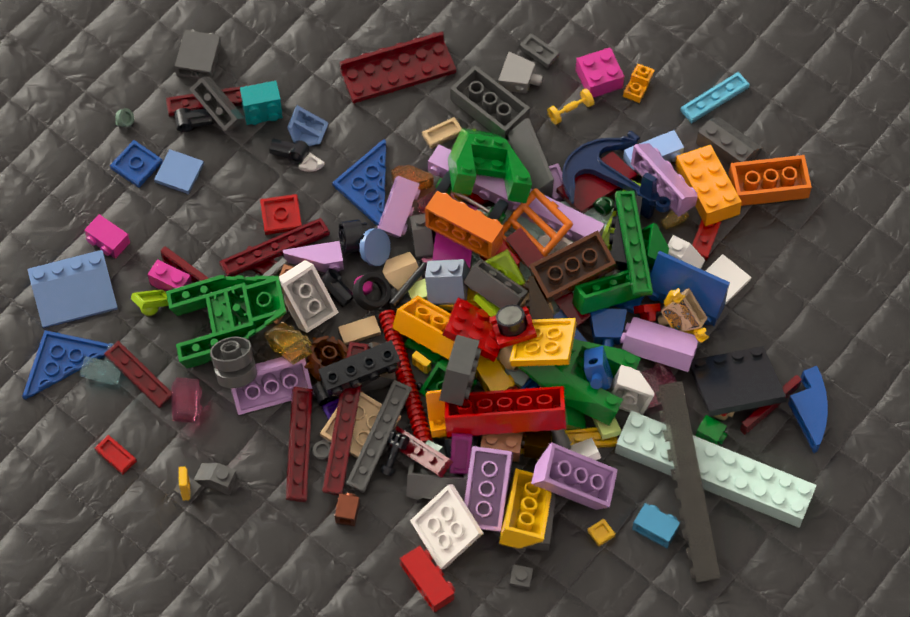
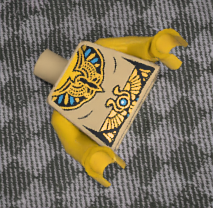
[658,288,710,343]

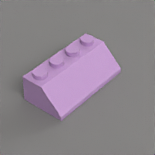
[631,143,698,217]
[230,352,314,415]
[531,443,618,510]

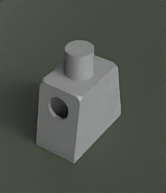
[498,52,543,93]

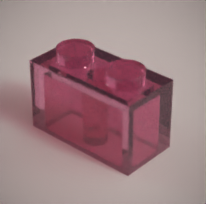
[171,377,202,423]

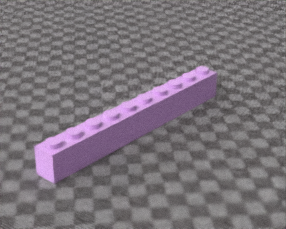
[428,145,605,242]

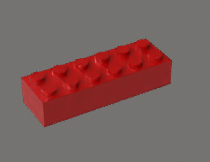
[445,386,566,437]

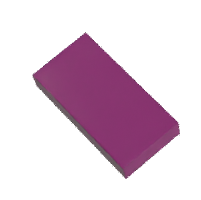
[450,433,472,474]

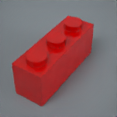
[400,546,455,613]

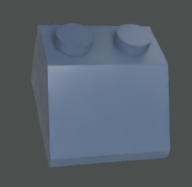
[425,259,470,305]

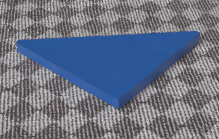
[332,139,386,226]
[22,330,113,399]

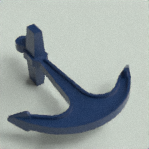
[562,136,671,219]

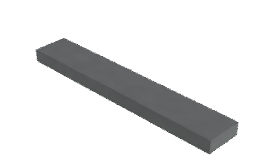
[346,380,412,493]

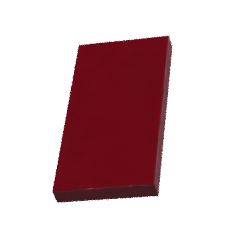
[556,151,637,214]

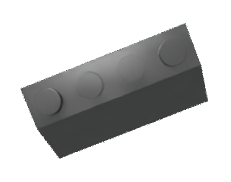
[507,118,554,198]

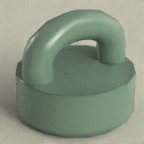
[115,108,134,127]

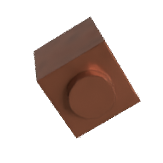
[335,493,360,526]

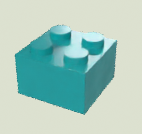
[240,81,283,125]

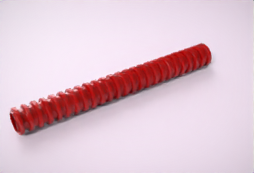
[379,310,433,443]

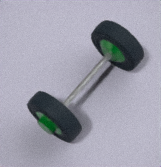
[434,171,509,224]

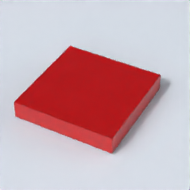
[260,194,302,235]

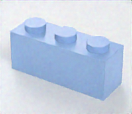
[623,130,684,175]

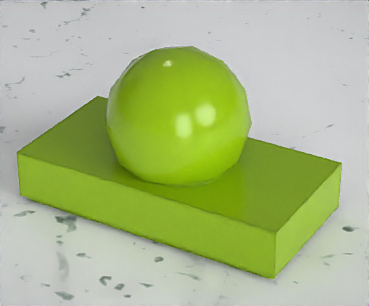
[131,289,169,316]

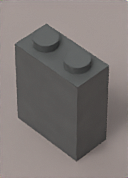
[175,30,222,79]

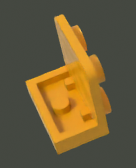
[426,390,447,438]

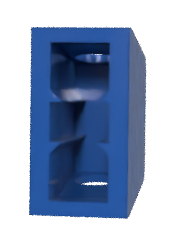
[589,308,627,347]
[584,346,613,389]

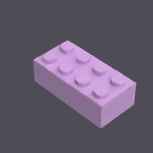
[464,446,513,532]

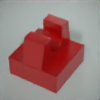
[634,303,661,322]

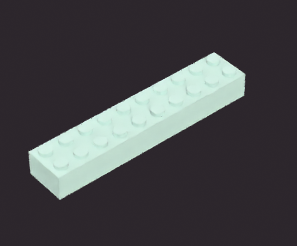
[615,411,816,528]

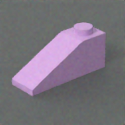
[283,241,344,272]

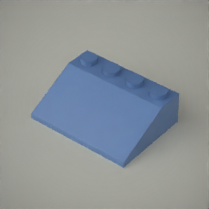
[27,250,118,328]

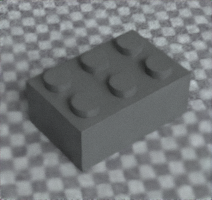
[439,335,481,406]

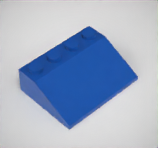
[648,251,730,326]

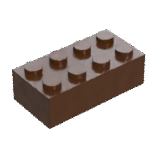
[529,230,616,304]

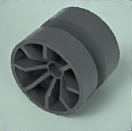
[210,337,257,388]

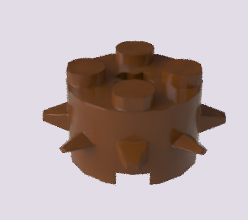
[301,336,348,381]

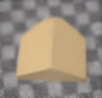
[382,252,423,291]

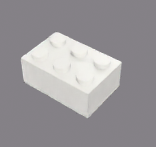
[279,260,339,333]

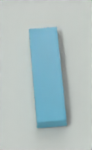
[680,71,750,124]

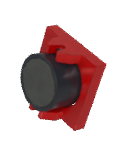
[489,305,537,349]

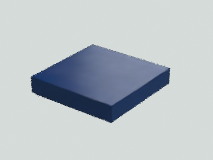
[110,140,163,188]

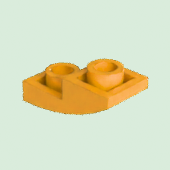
[623,64,654,103]

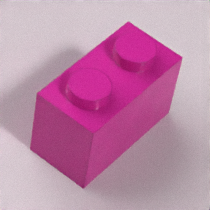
[84,214,130,259]
[148,259,192,292]

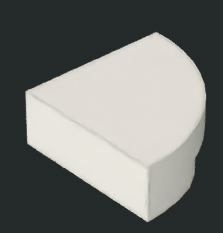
[298,153,325,172]

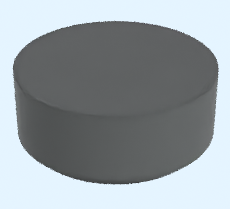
[312,441,331,462]

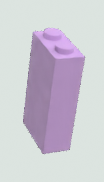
[620,317,699,372]

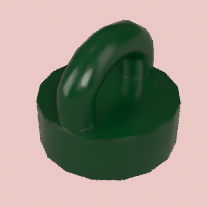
[593,197,614,216]

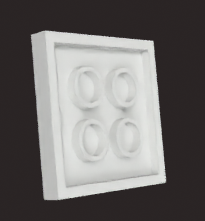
[410,484,483,569]

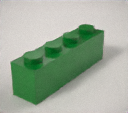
[572,270,643,315]

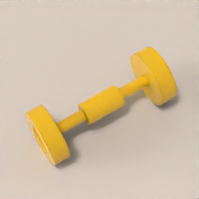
[547,89,594,125]

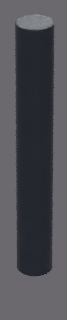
[389,262,427,308]

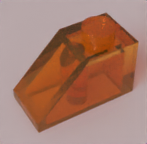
[391,165,434,191]

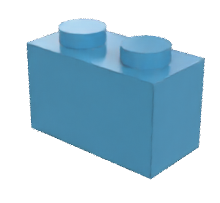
[632,503,680,548]

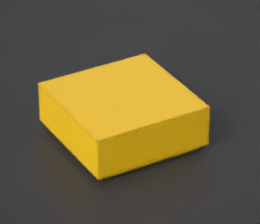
[412,351,431,374]
[587,519,615,546]

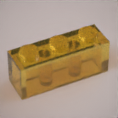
[264,322,313,365]

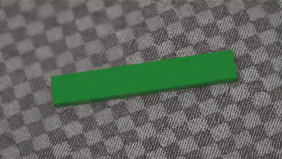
[615,191,653,296]

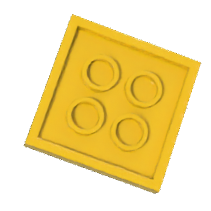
[510,318,577,367]

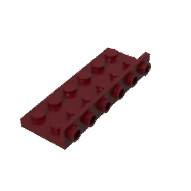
[340,32,456,104]

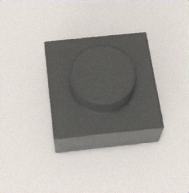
[509,564,533,590]

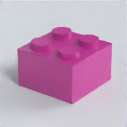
[576,47,624,97]

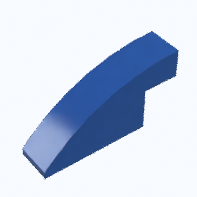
[788,366,828,453]

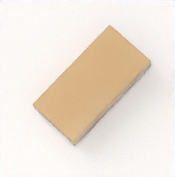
[422,117,462,149]
[338,315,381,346]

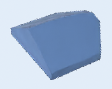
[287,105,328,146]

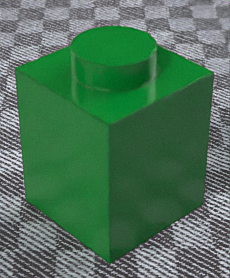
[696,415,728,445]

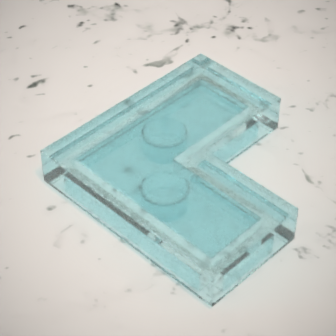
[80,343,128,386]

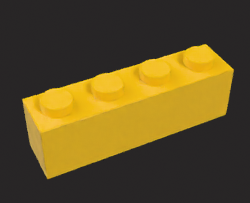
[475,355,515,391]

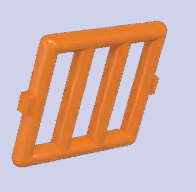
[503,188,573,266]

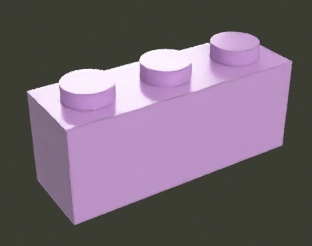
[377,176,420,238]

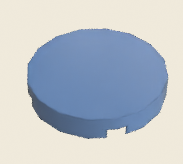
[360,228,390,266]

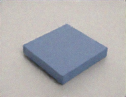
[154,149,204,194]

